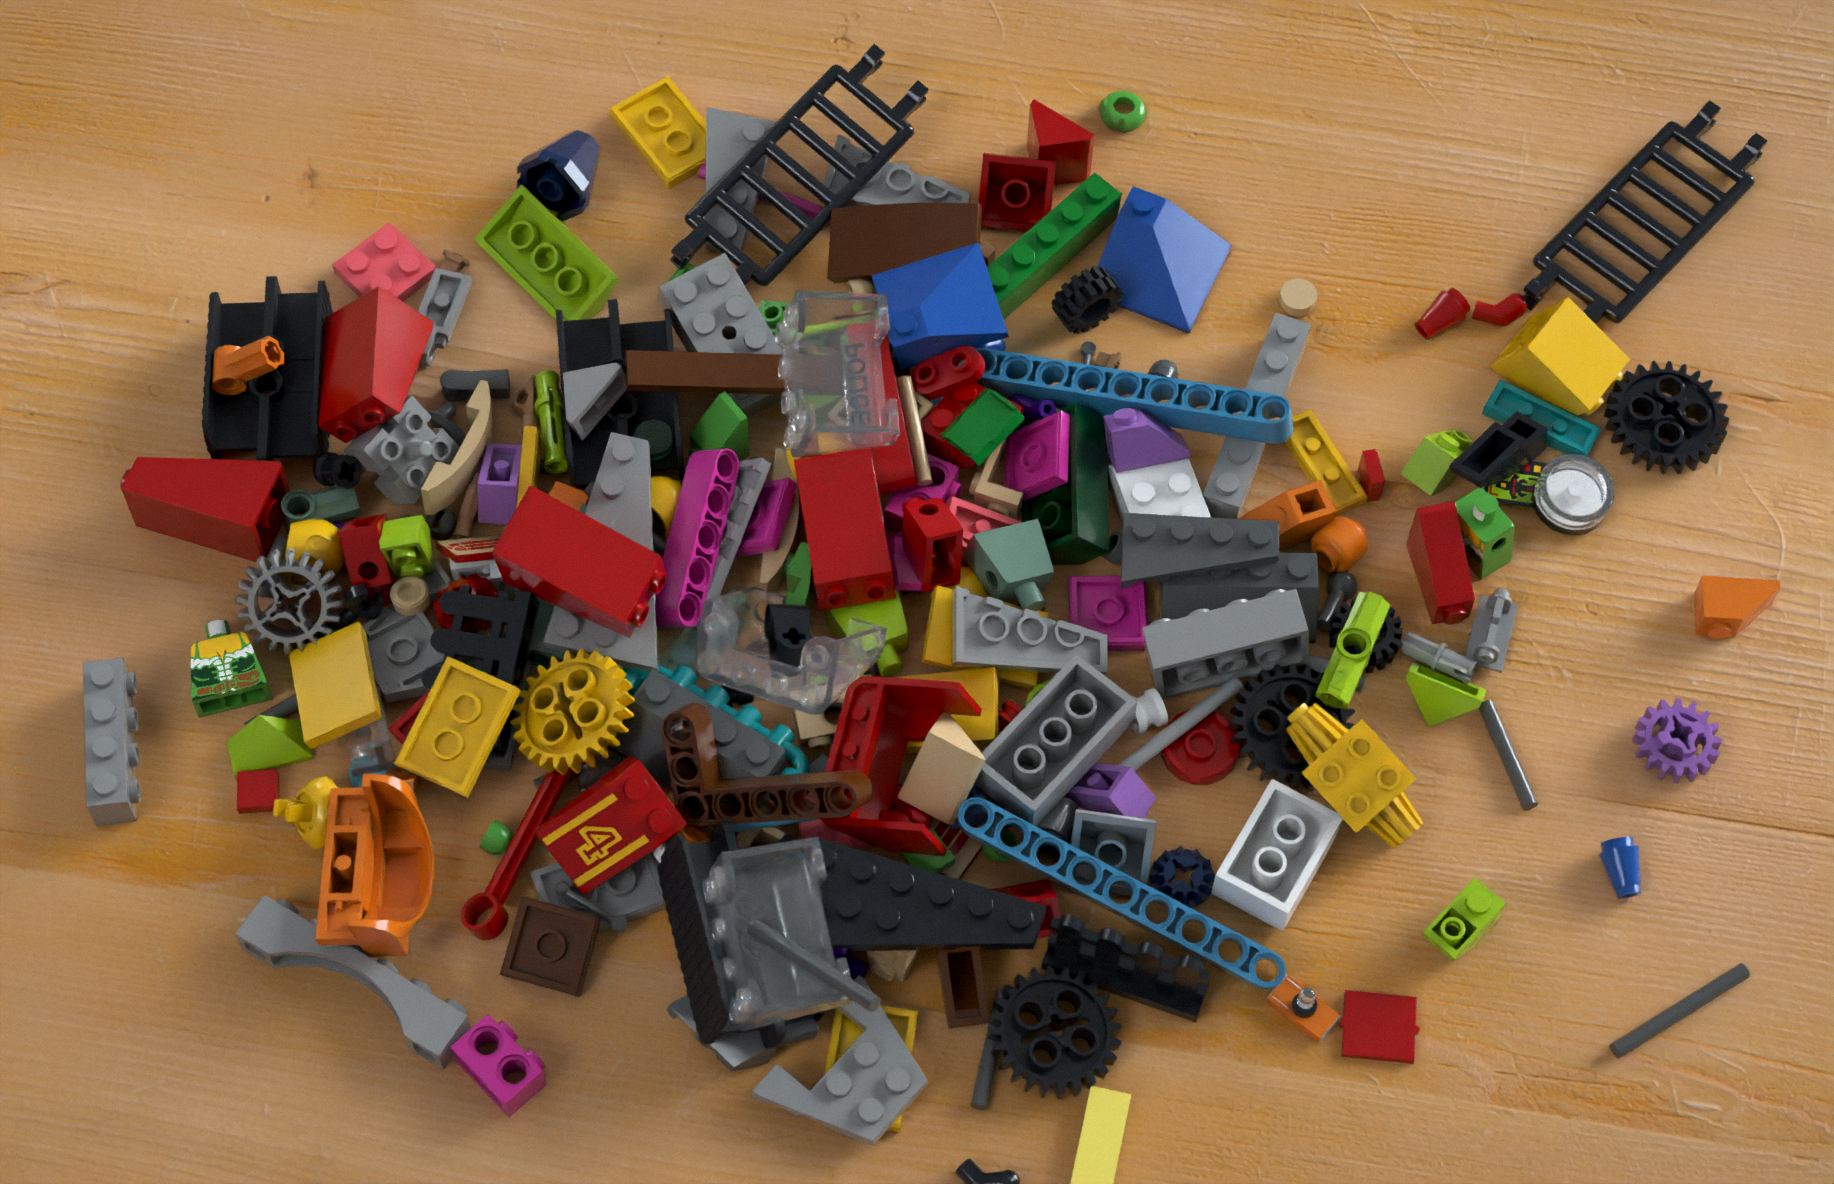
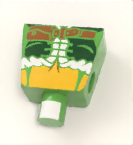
[1455,487,1515,580]
[191,620,273,718]

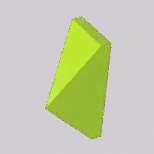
[1406,661,1487,728]
[226,715,313,779]

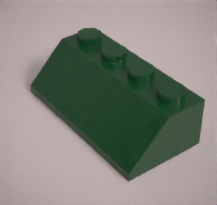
[1022,402,1110,565]

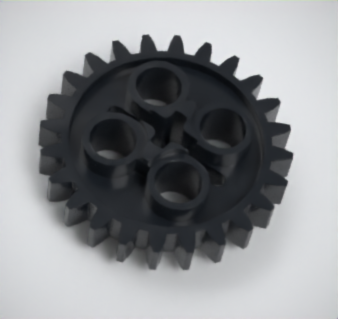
[1604,361,1729,474]
[1228,663,1355,790]
[987,965,1122,1099]

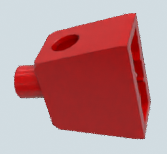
[902,497,963,592]
[339,513,396,606]

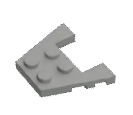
[363,560,500,703]
[752,975,928,1146]

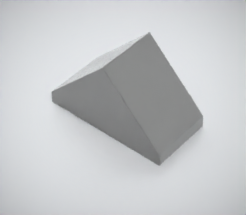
[563,363,626,441]

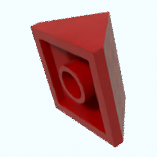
[1027,99,1094,185]
[978,153,1056,231]

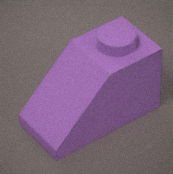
[1103,408,1191,473]
[477,443,522,526]
[1064,763,1157,819]

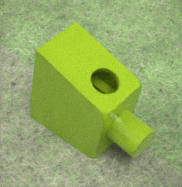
[825,590,908,676]

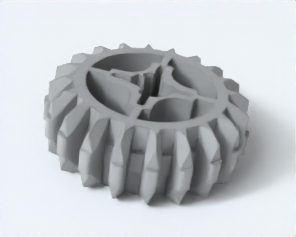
[235,548,343,654]

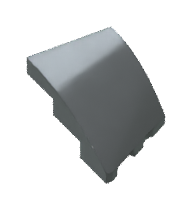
[667,995,820,1072]

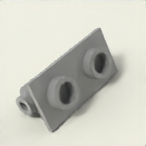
[1465,589,1518,673]

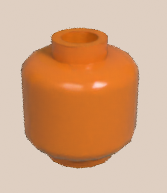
[1311,516,1368,573]

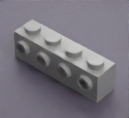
[83,658,141,826]

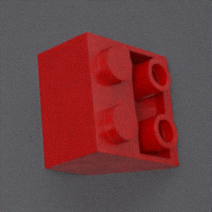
[921,383,1024,469]

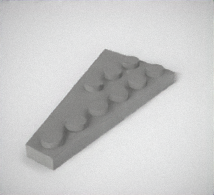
[543,432,659,672]

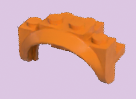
[315,774,434,957]

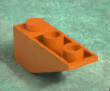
[1237,480,1336,550]

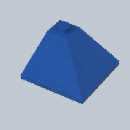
[1097,186,1231,333]
[872,242,1009,371]

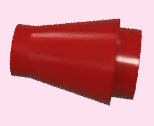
[1414,288,1470,340]

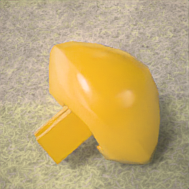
[273,776,338,851]

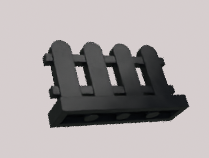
[422,585,540,754]
[1041,914,1211,1022]

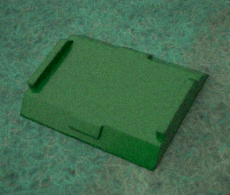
[939,388,1025,466]

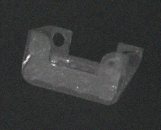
[775,291,900,457]
[695,587,887,715]
[702,837,852,1031]

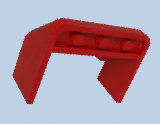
[820,676,982,857]

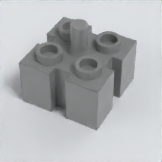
[343,395,460,505]

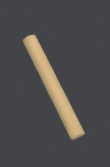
[896,376,933,486]

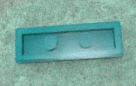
[1482,380,1602,463]

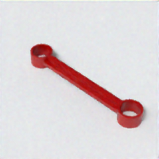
[461,721,587,940]

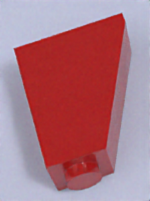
[1406,501,1475,625]

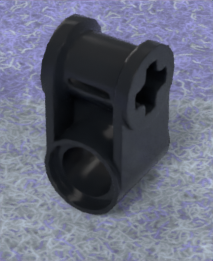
[764,603,812,677]

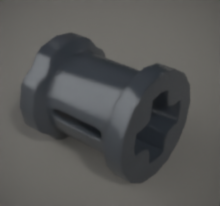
[313,452,362,489]

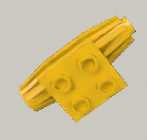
[1286,702,1423,849]

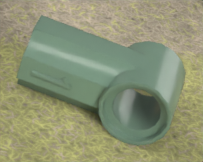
[281,486,361,534]

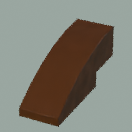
[935,947,989,1029]

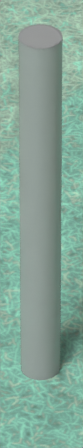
[1118,676,1243,772]

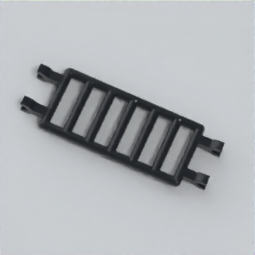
[670,44,929,287]
[1523,100,1768,324]

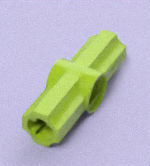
[1315,591,1390,709]

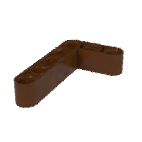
[662,703,872,826]

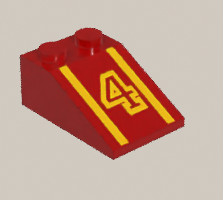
[534,756,687,895]

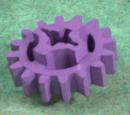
[1632,698,1722,784]

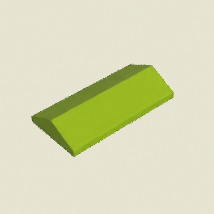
[474,184,619,321]

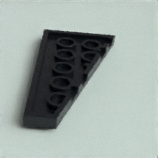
[769,835,1046,952]

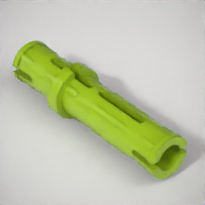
[535,370,568,474]

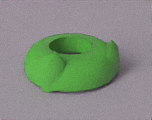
[1099,91,1146,133]

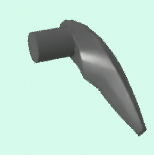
[428,402,466,447]

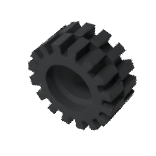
[1051,266,1124,334]
[1329,598,1403,673]

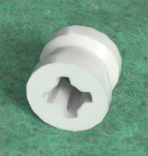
[1130,688,1168,735]

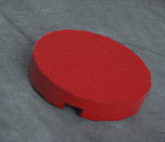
[1161,709,1239,785]

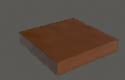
[500,896,602,997]

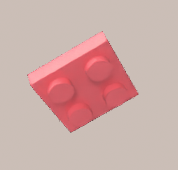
[332,222,436,302]

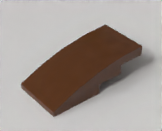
[827,202,982,284]

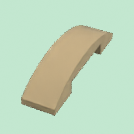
[421,380,494,516]
[760,448,800,601]

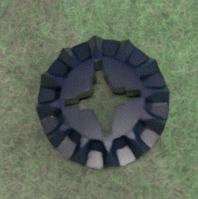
[1150,846,1215,908]

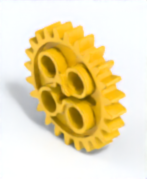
[511,648,635,775]

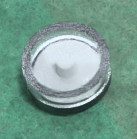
[1532,454,1615,535]

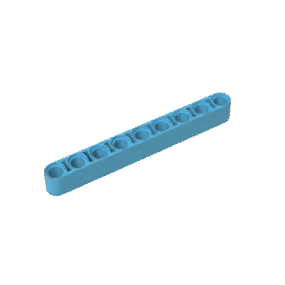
[976,348,1293,444]
[958,797,1286,991]

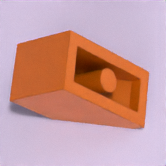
[1694,575,1780,639]

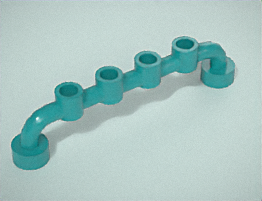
[622,665,809,792]

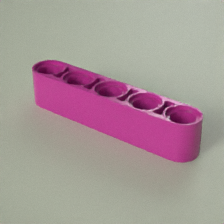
[655,448,740,628]

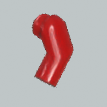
[1472,293,1527,327]

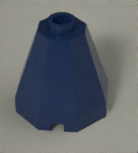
[517,130,600,221]

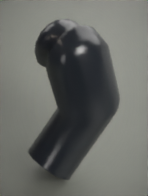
[955,1158,1020,1184]

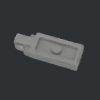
[418,268,473,367]

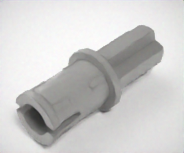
[1400,632,1478,684]

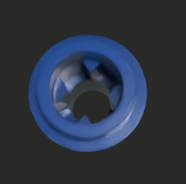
[1599,837,1641,899]

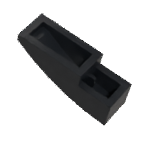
[1449,412,1548,488]

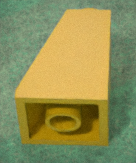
[1490,297,1630,416]

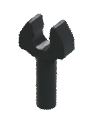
[320,583,384,637]

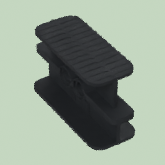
[202,276,333,461]
[556,299,685,488]
[658,821,836,1049]

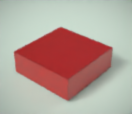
[1358,449,1385,502]
[237,769,280,814]

